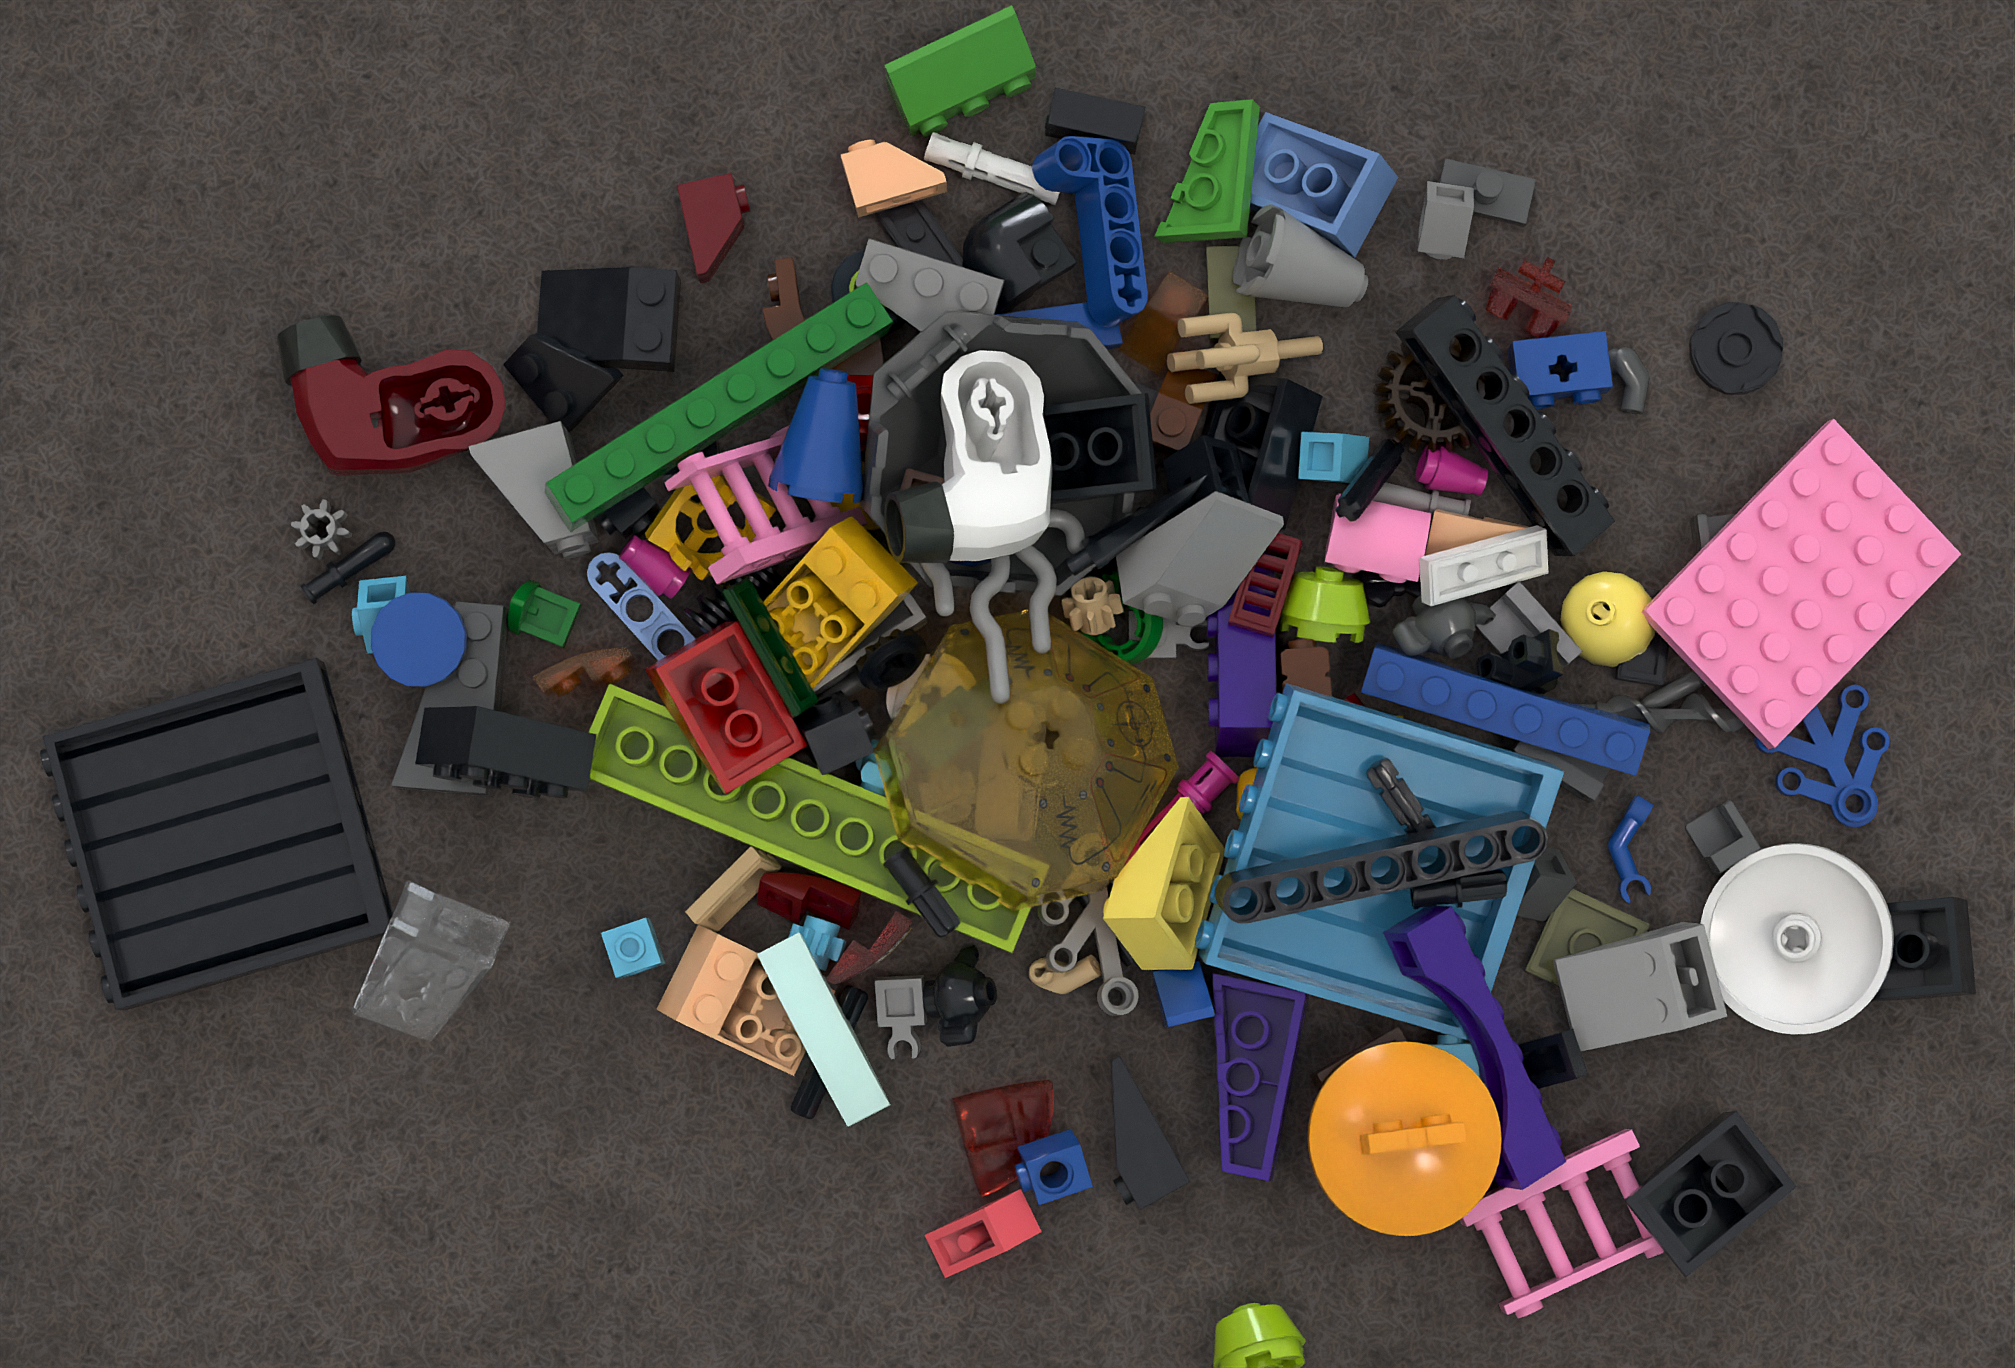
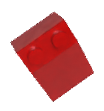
[645,621,807,794]

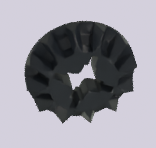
[856,628,927,690]

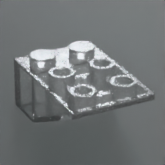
[351,880,511,1042]

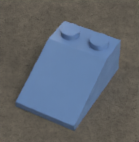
[1250,112,1398,258]

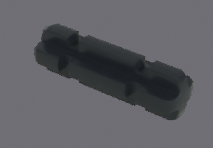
[1366,758,1436,834]

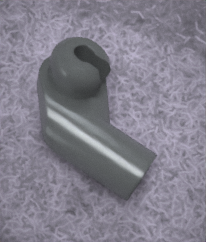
[1608,346,1650,415]

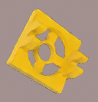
[645,474,777,583]

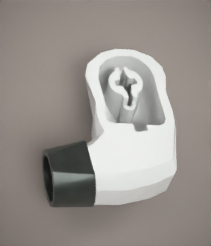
[884,350,1052,563]

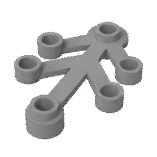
[1038,833,1139,1016]

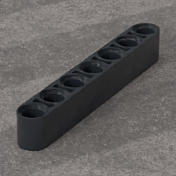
[1215,811,1548,923]

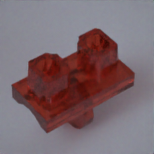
[1486,257,1573,338]

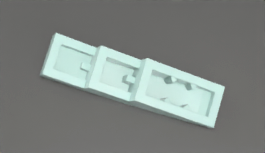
[757,932,891,1127]

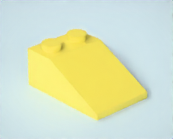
[1103,797,1225,970]

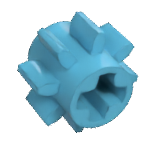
[788,915,847,971]

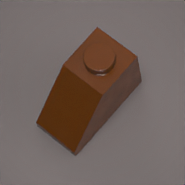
[1150,369,1217,456]

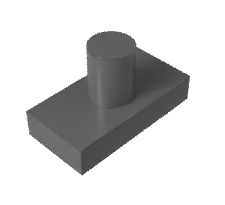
[1439,158,1536,227]

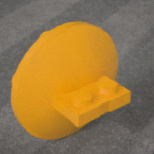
[1307,1042,1501,1236]

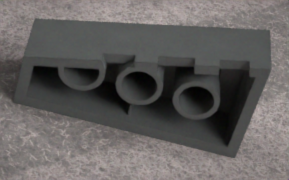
[391,602,509,797]

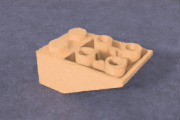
[657,925,835,1076]

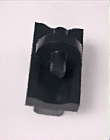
[1477,629,1563,694]

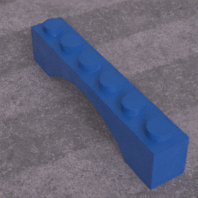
[1361,642,1650,776]

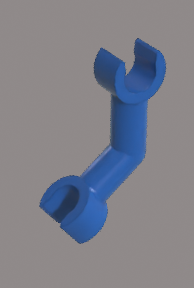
[1607,795,1654,903]

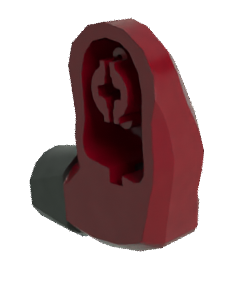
[277,315,506,477]

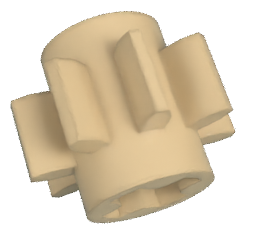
[1062,577,1123,635]

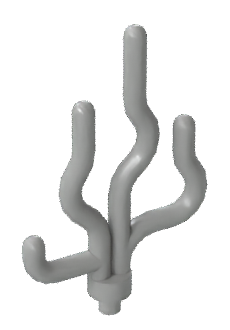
[920,508,1085,704]

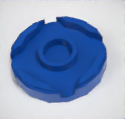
[371,592,467,687]

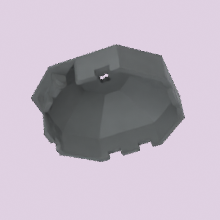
[860,311,1141,596]

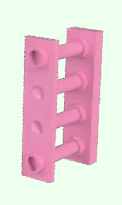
[664,425,867,584]
[1460,1129,1664,1318]

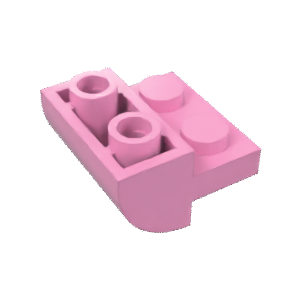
[1325,493,1431,583]

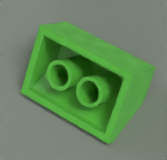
[884,5,1036,137]

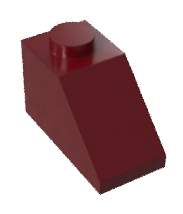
[677,173,750,283]

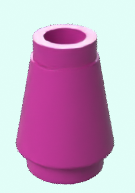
[1415,444,1488,496]
[619,535,691,599]

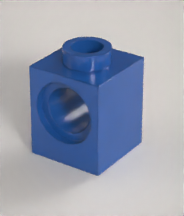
[1014,1129,1093,1205]

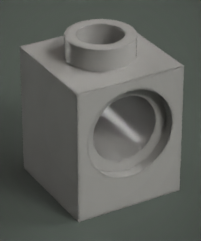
[1418,181,1474,259]

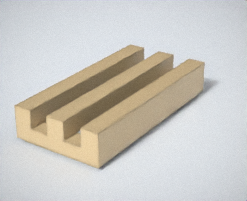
[685,846,782,932]

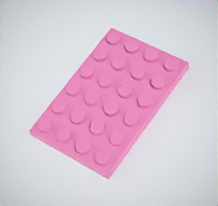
[1642,419,1961,749]

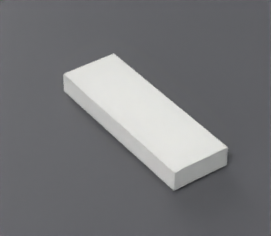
[1419,525,1549,606]

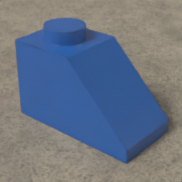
[1152,961,1215,1028]

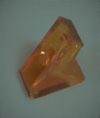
[1119,271,1209,375]

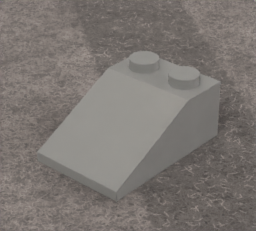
[1116,491,1284,627]

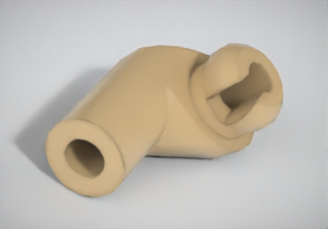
[1028,955,1102,994]

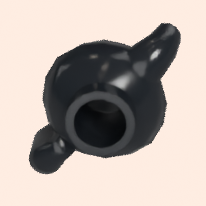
[923,945,997,1047]

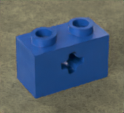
[1507,331,1613,410]

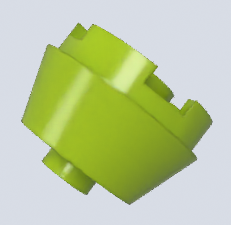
[1279,567,1370,643]
[1213,1303,1306,1368]

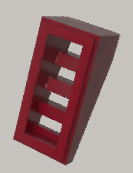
[1228,533,1302,637]

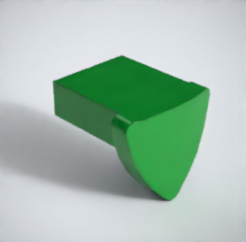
[508,580,582,648]

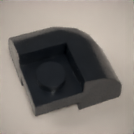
[962,192,1077,315]

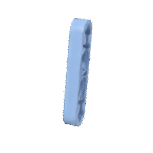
[587,552,695,661]

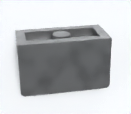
[1475,581,1583,691]

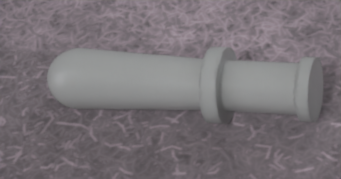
[1372,482,1471,518]

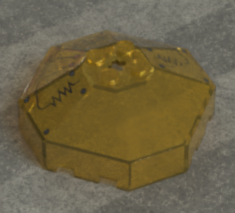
[874,610,1179,911]

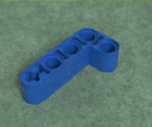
[1032,136,1148,328]

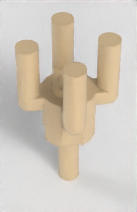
[1167,313,1323,404]

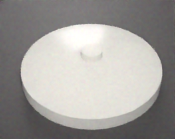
[1700,843,1894,1034]

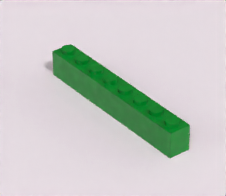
[545,282,893,532]

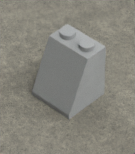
[469,421,599,559]

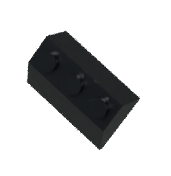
[1201,372,1323,530]

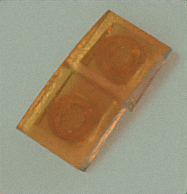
[533,647,636,697]

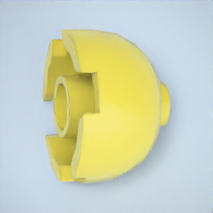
[1560,571,1655,667]

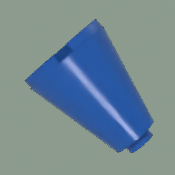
[768,368,864,503]

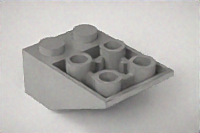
[1553,922,1727,1051]

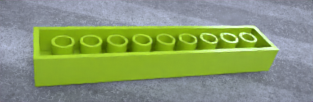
[589,684,1049,954]

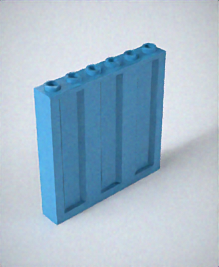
[1195,683,1564,1041]

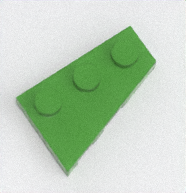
[1154,99,1260,243]

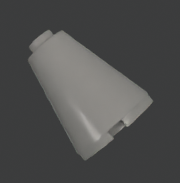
[1233,204,1368,308]

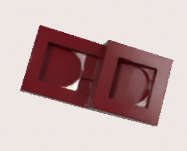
[757,872,861,930]

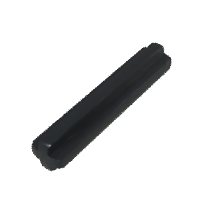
[1335,439,1405,522]
[791,985,868,1119]

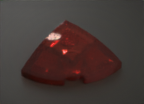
[952,1080,1054,1197]

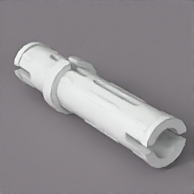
[924,132,1060,205]

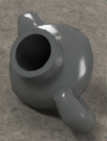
[1393,595,1496,659]

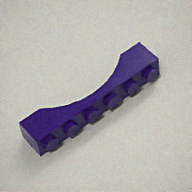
[1383,906,1566,1190]

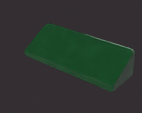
[721,577,818,717]

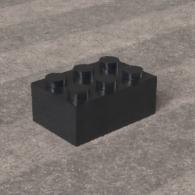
[415,706,597,798]

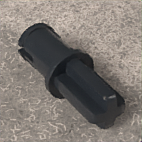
[883,847,960,938]
[1410,870,1507,909]

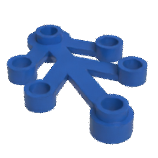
[1754,685,1890,827]

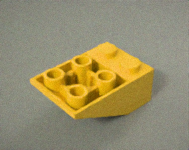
[763,516,918,689]

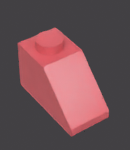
[925,1189,1042,1278]

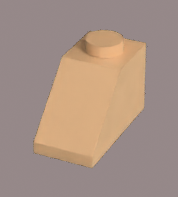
[841,140,947,218]

